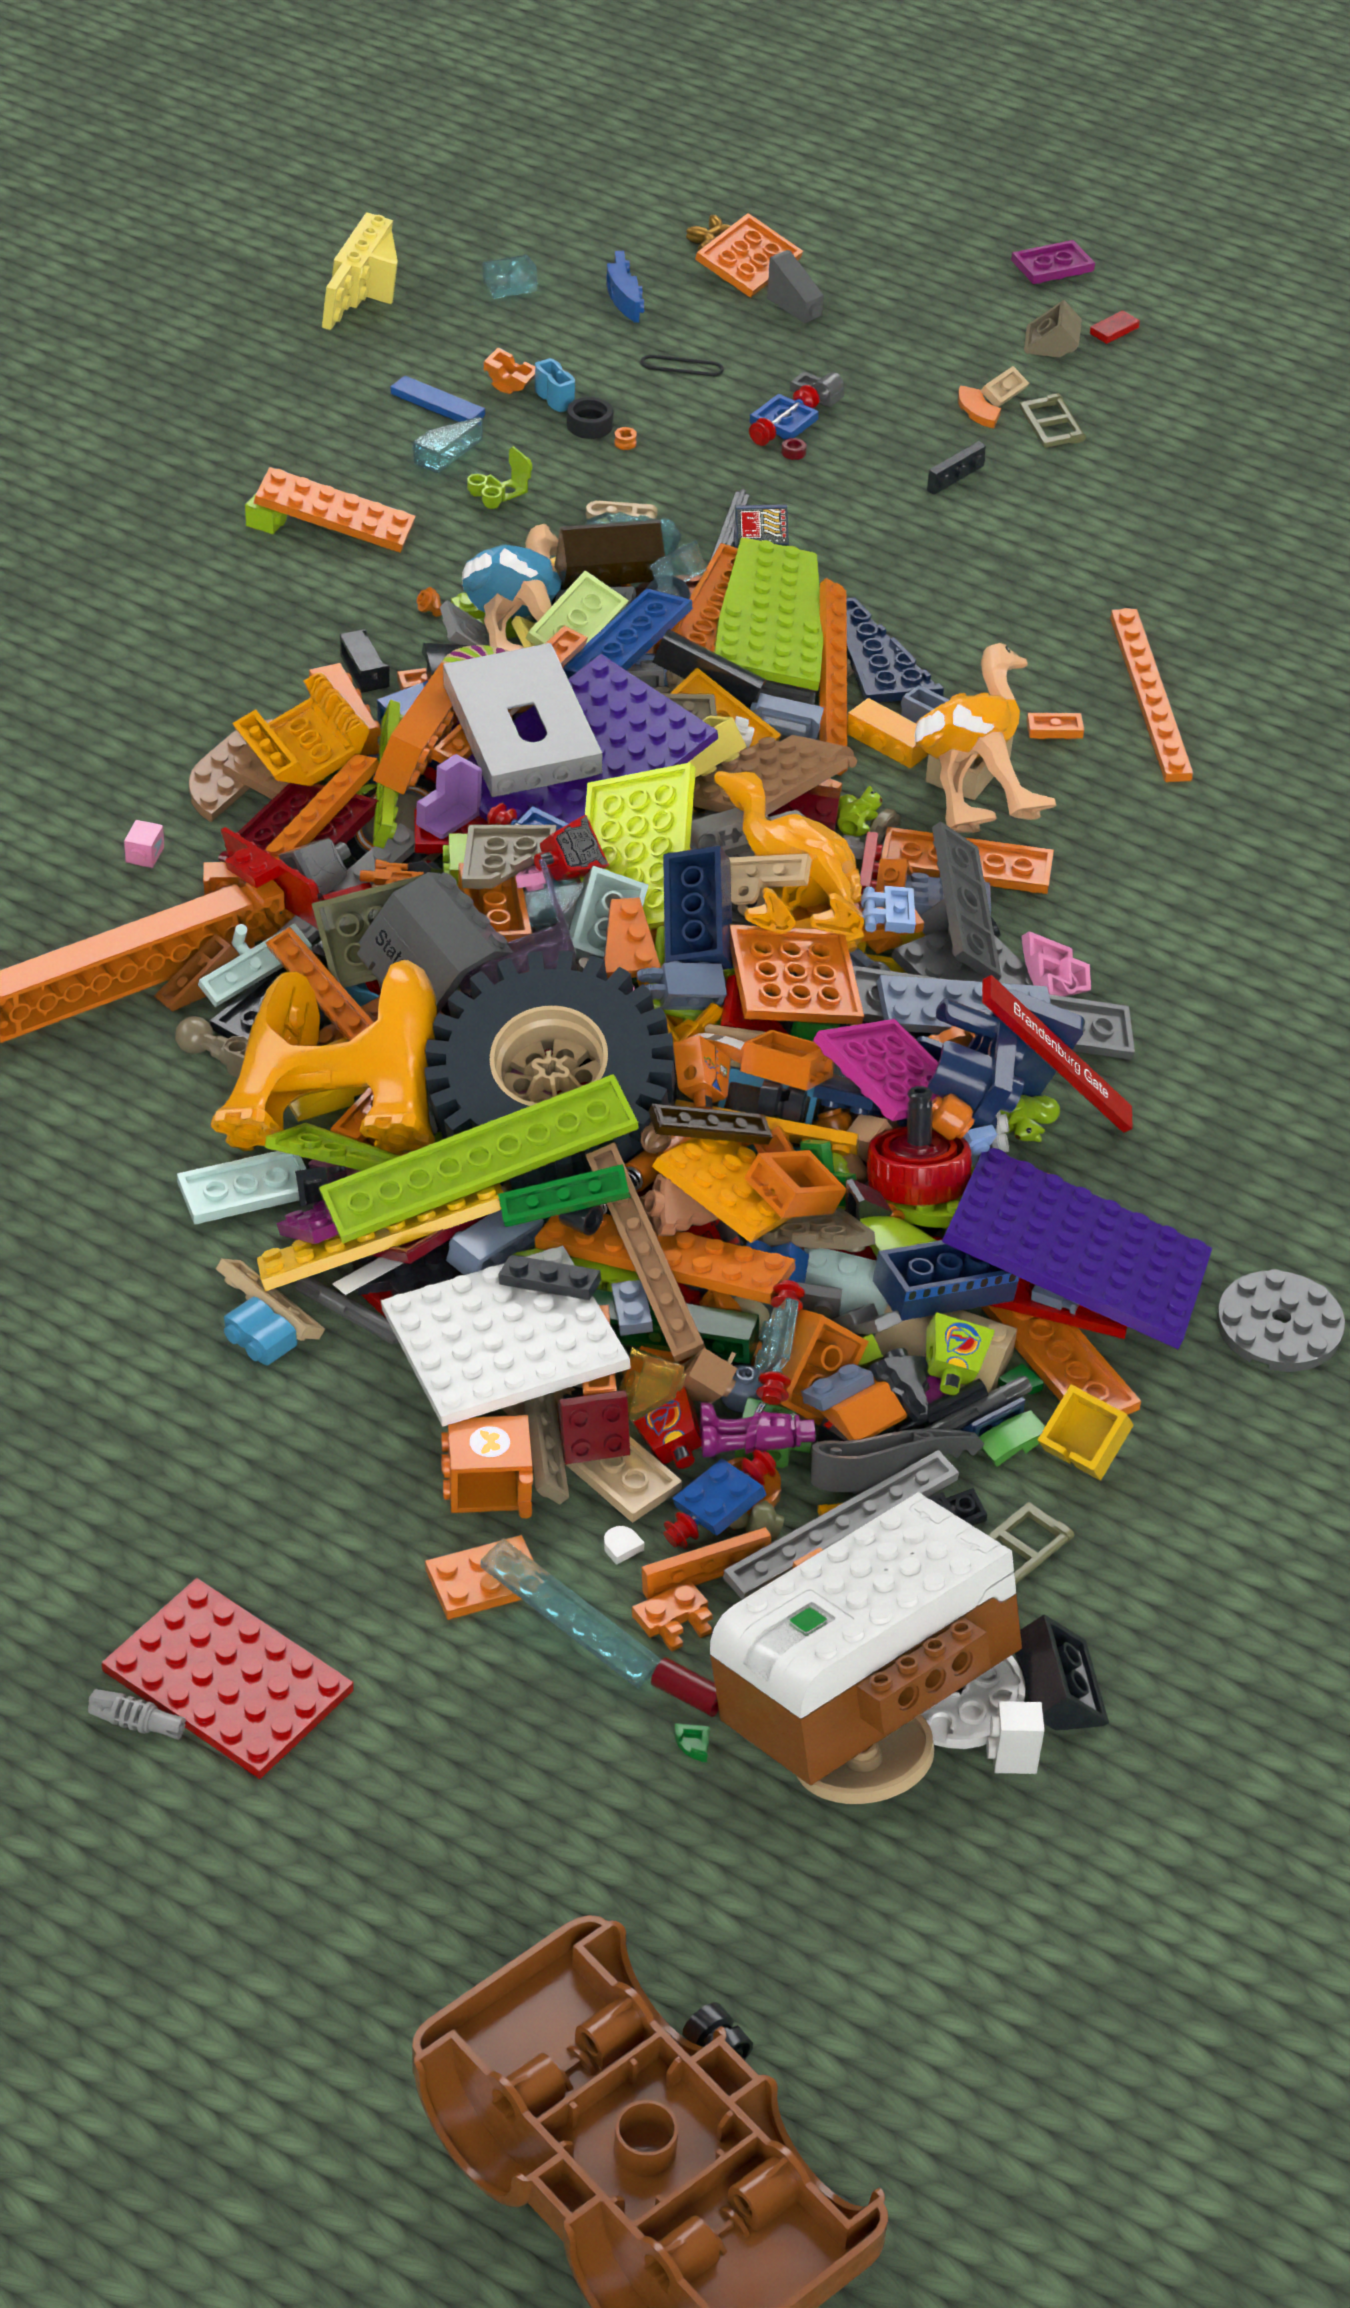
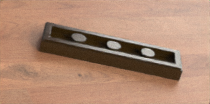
[649,1104,773,1145]

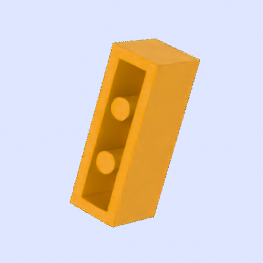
[847,698,930,769]

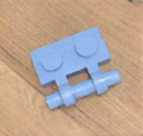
[861,886,916,933]

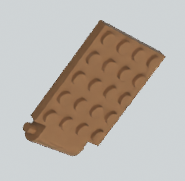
[693,735,857,815]

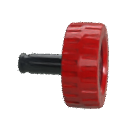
[867,1086,972,1206]

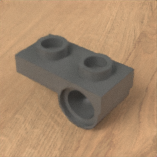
[790,371,845,407]

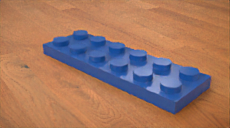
[563,588,693,679]

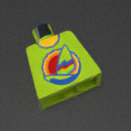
[926,1312,995,1395]

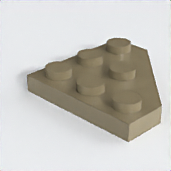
[462,825,557,889]
[757,1207,876,1252]

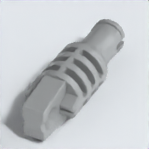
[88,1689,186,1740]

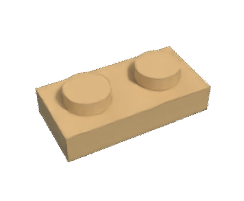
[980,366,1029,407]

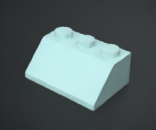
[564,866,648,960]
[804,1248,888,1337]

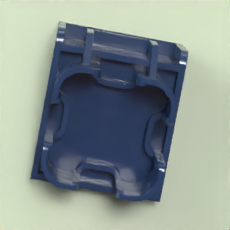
[897,989,1084,1131]

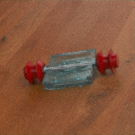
[754,1280,805,1405]

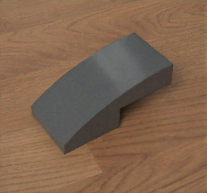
[832,1303,902,1334]

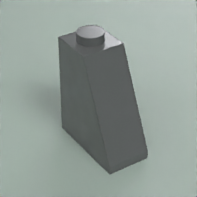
[767,250,824,323]

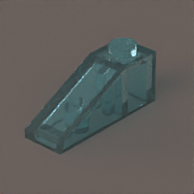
[413,417,483,473]

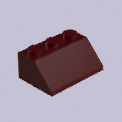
[767,785,841,831]

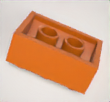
[772,1309,869,1426]

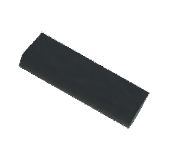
[652,629,765,709]

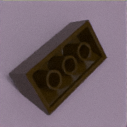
[554,520,666,589]

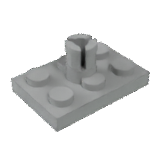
[440,600,490,646]

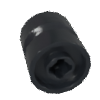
[757,1080,808,1123]
[682,2002,753,2061]

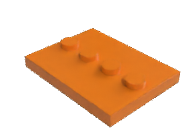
[695,213,803,298]

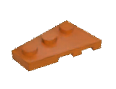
[604,897,661,979]

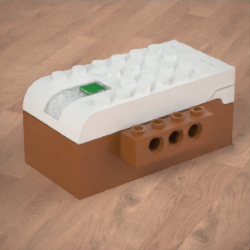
[710,1492,1022,1786]

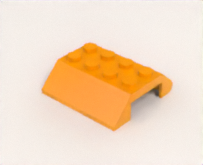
[232,673,369,786]

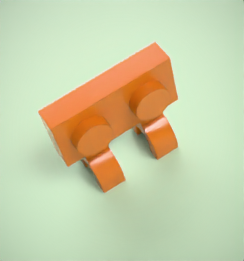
[632,1580,713,1652]

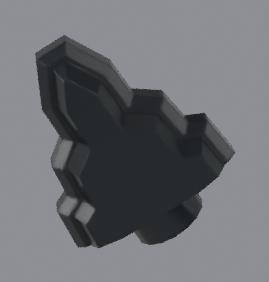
[870,1348,930,1423]

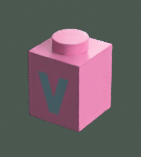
[124,820,164,868]

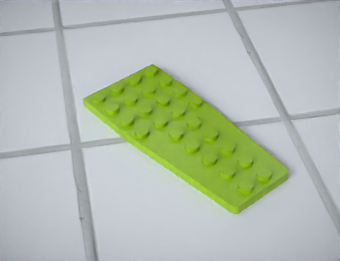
[714,538,823,691]

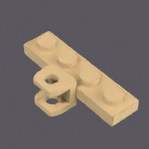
[728,854,812,916]

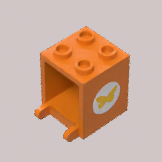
[441,1415,533,1519]

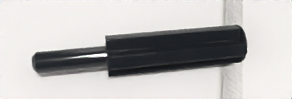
[895,1378,988,1432]

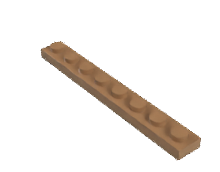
[586,1142,706,1363]

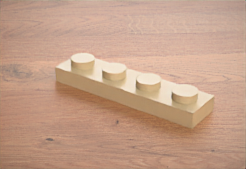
[216,1258,325,1341]

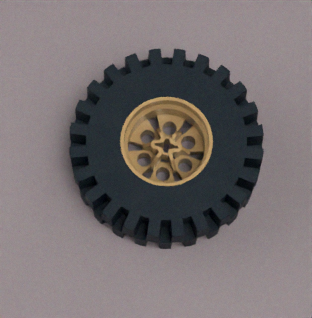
[425,951,678,1191]

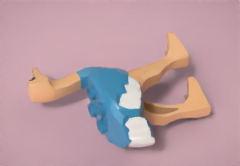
[462,524,562,651]

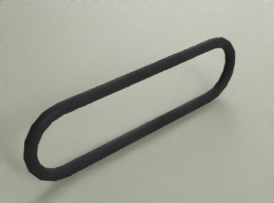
[640,354,724,376]

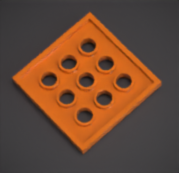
[729,924,864,1025]

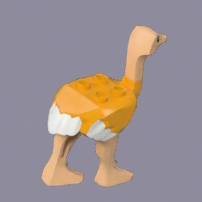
[915,643,1056,833]

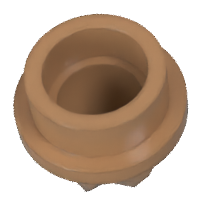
[641,1122,671,1154]

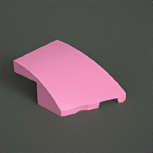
[1022,931,1091,997]

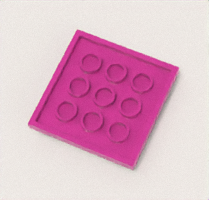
[813,1019,943,1121]

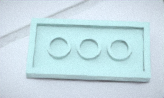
[177,1151,306,1225]

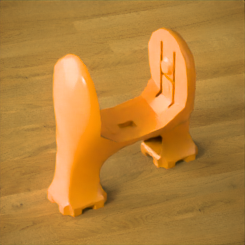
[211,960,437,1155]

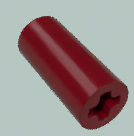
[651,1657,719,1717]

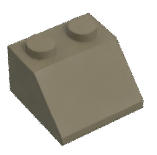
[1024,300,1082,357]

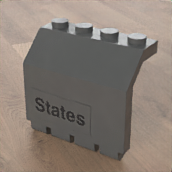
[357,872,514,1015]

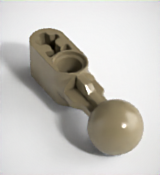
[175,1016,249,1078]

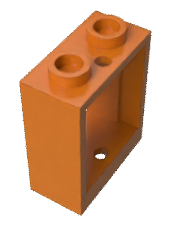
[739,1030,835,1091]
[745,1150,846,1218]

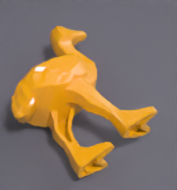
[714,771,864,936]

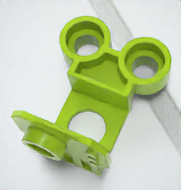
[467,446,532,509]

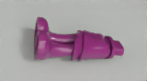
[700,1402,815,1458]

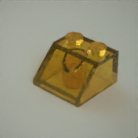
[619,1348,686,1421]

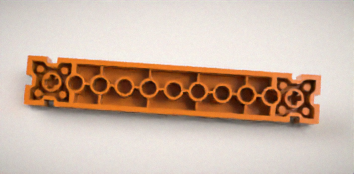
[0,880,285,1043]

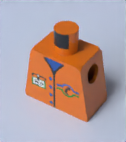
[673,1035,730,1109]

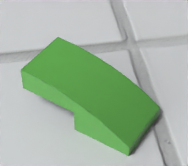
[979,1410,1045,1467]

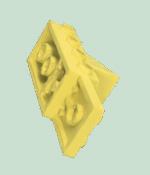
[322,212,398,330]

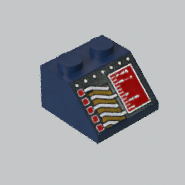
[733,504,789,548]

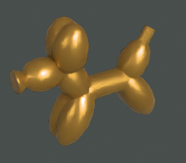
[686,215,730,251]

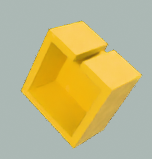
[1038,1384,1134,1481]

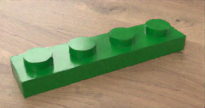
[498,1164,631,1227]

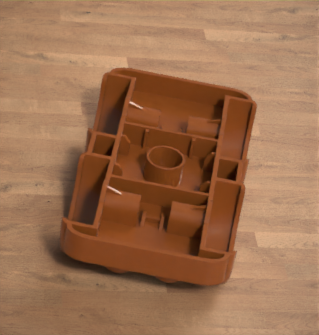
[412,1915,888,2308]

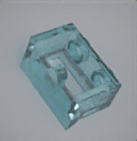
[482,255,537,298]

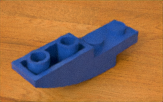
[606,251,644,323]

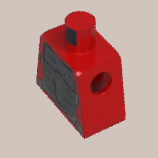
[534,815,609,881]

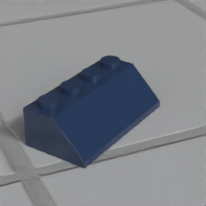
[663,845,733,970]

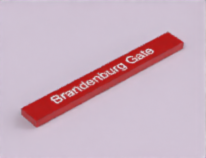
[982,975,1133,1133]

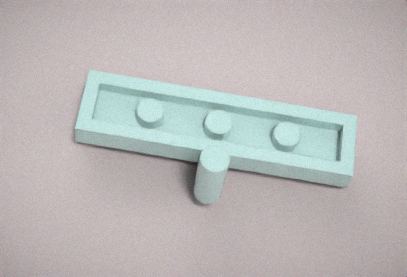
[198,923,312,1007]

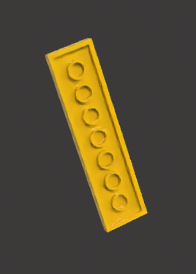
[257,1183,503,1292]

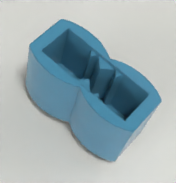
[535,358,575,412]
[224,1297,297,1366]

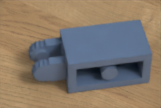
[637,961,727,1010]

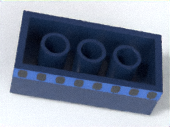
[872,1240,1020,1321]

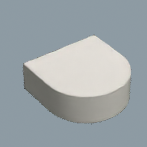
[604,1526,645,1565]

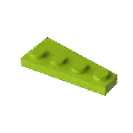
[265,1123,399,1171]

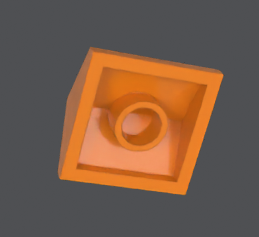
[818,1377,907,1441]

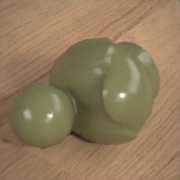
[729,1500,784,1541]

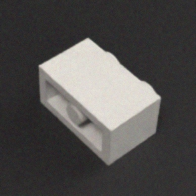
[986,1702,1044,1774]

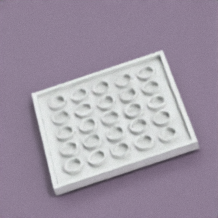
[381,1246,631,1427]

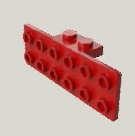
[221,827,319,929]

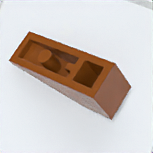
[154,934,240,1012]

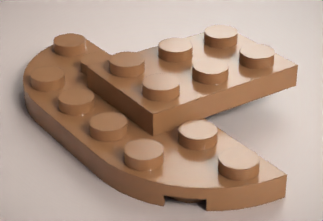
[189,719,323,822]

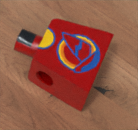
[628,1386,702,1469]

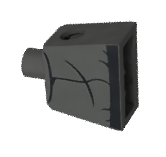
[278,838,351,899]

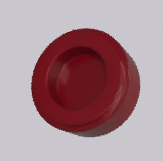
[781,438,807,460]

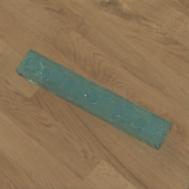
[480,1538,661,1689]

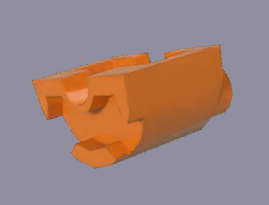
[484,348,535,394]

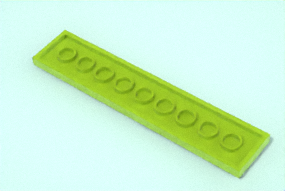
[319,1074,639,1243]

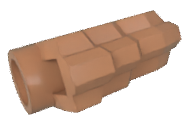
[643,1173,718,1236]

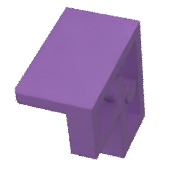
[416,754,482,839]

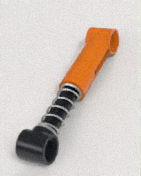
[559,1136,691,1236]

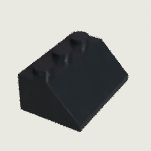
[1015,1614,1109,1731]

